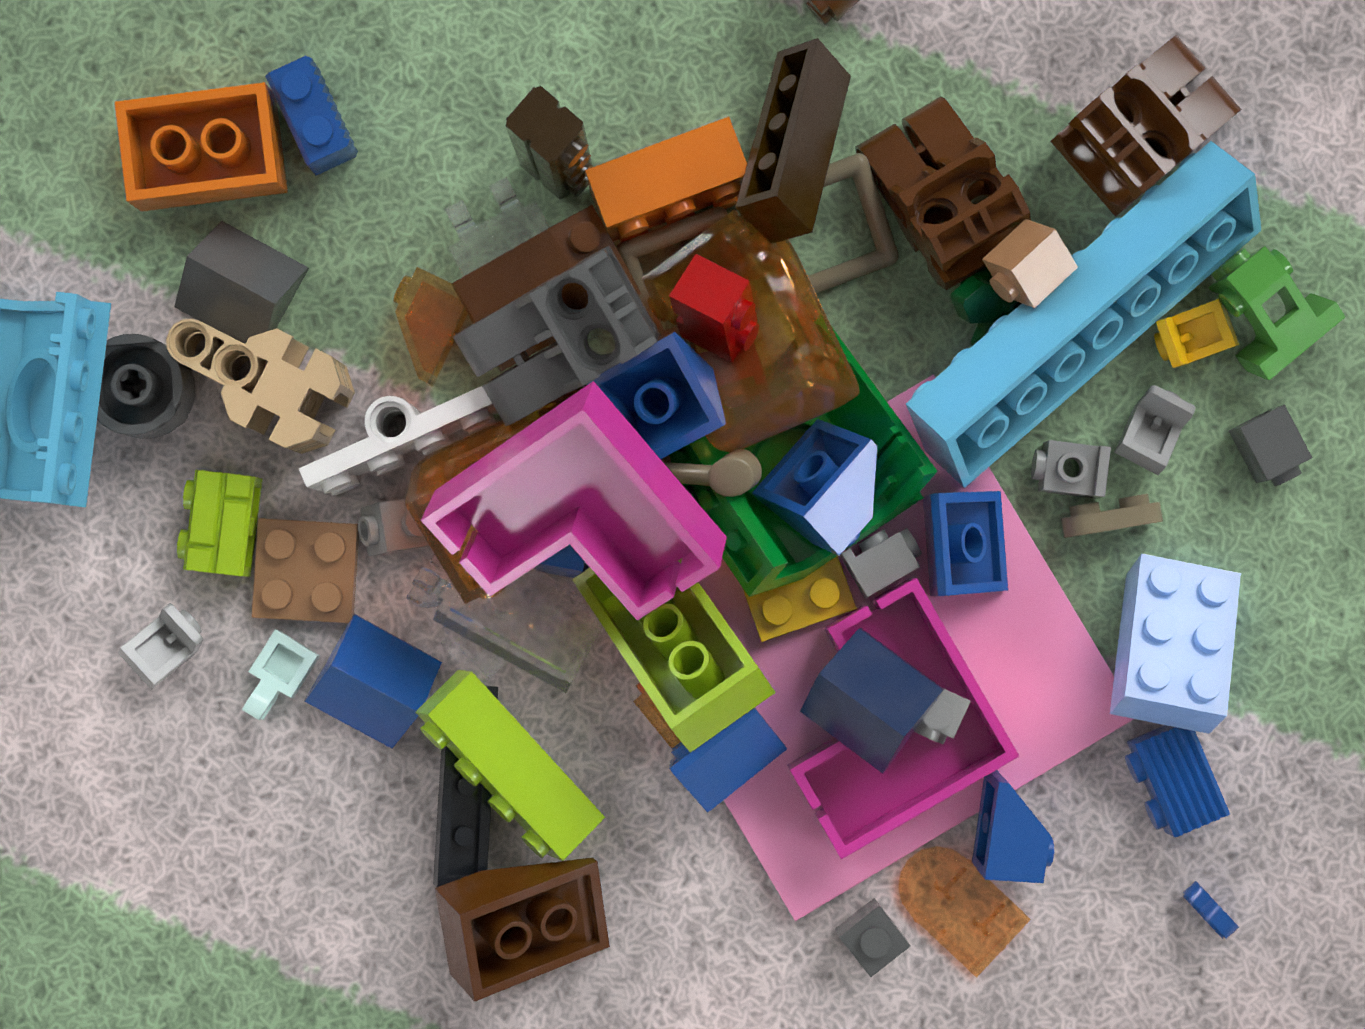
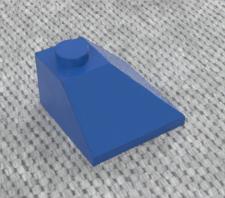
[752,419,877,556]

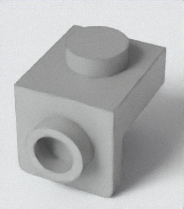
[1114,385,1196,476]
[358,495,442,556]
[118,603,203,690]

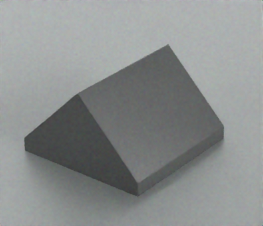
[174,221,309,344]

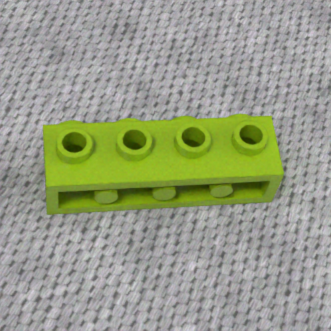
[415,670,605,861]

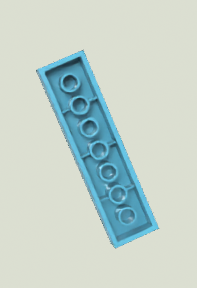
[906,141,1261,488]

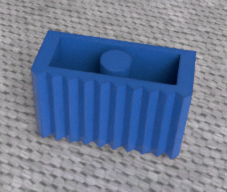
[265,56,358,176]
[1125,725,1230,837]

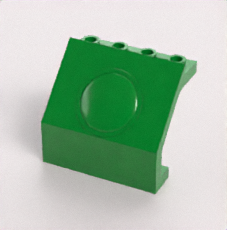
[669,316,938,597]

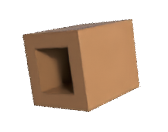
[982,219,1078,308]

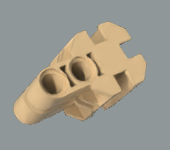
[166,319,355,454]

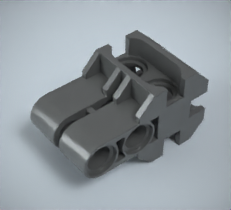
[453,245,661,426]

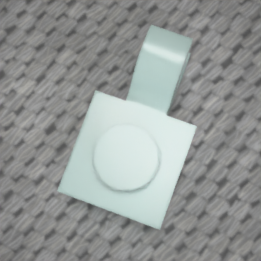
[242,629,320,720]

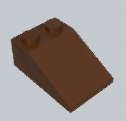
[451,205,642,372]
[435,857,610,1002]

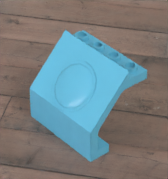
[0,292,111,507]

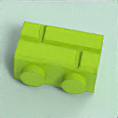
[177,470,263,577]

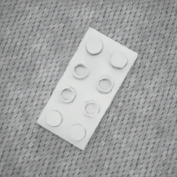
[299,386,498,496]

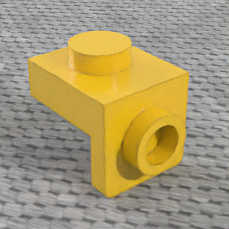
[1154,299,1240,368]

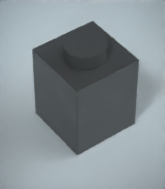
[1229,404,1313,486]
[835,898,910,977]

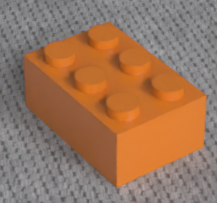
[114,82,288,212]
[585,116,747,242]

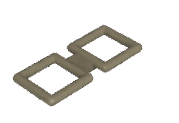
[616,153,899,343]

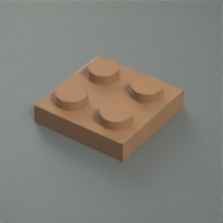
[252,518,359,623]

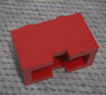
[669,254,760,363]

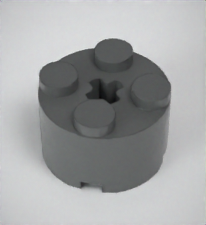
[97,334,195,439]

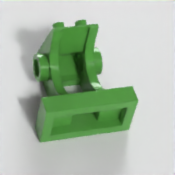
[1209,246,1346,380]

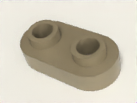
[1061,494,1163,538]

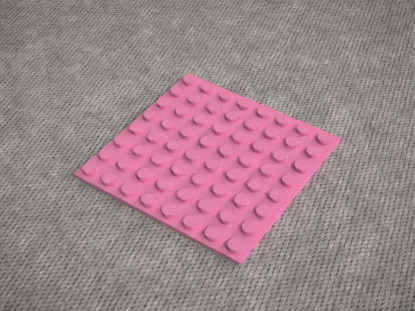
[699,374,1134,921]

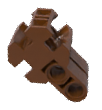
[1050,35,1242,217]
[855,96,1031,291]

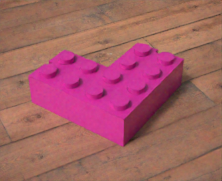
[421,381,727,620]
[787,578,1020,860]

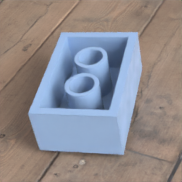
[1110,553,1241,734]

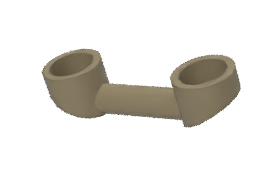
[661,449,762,497]

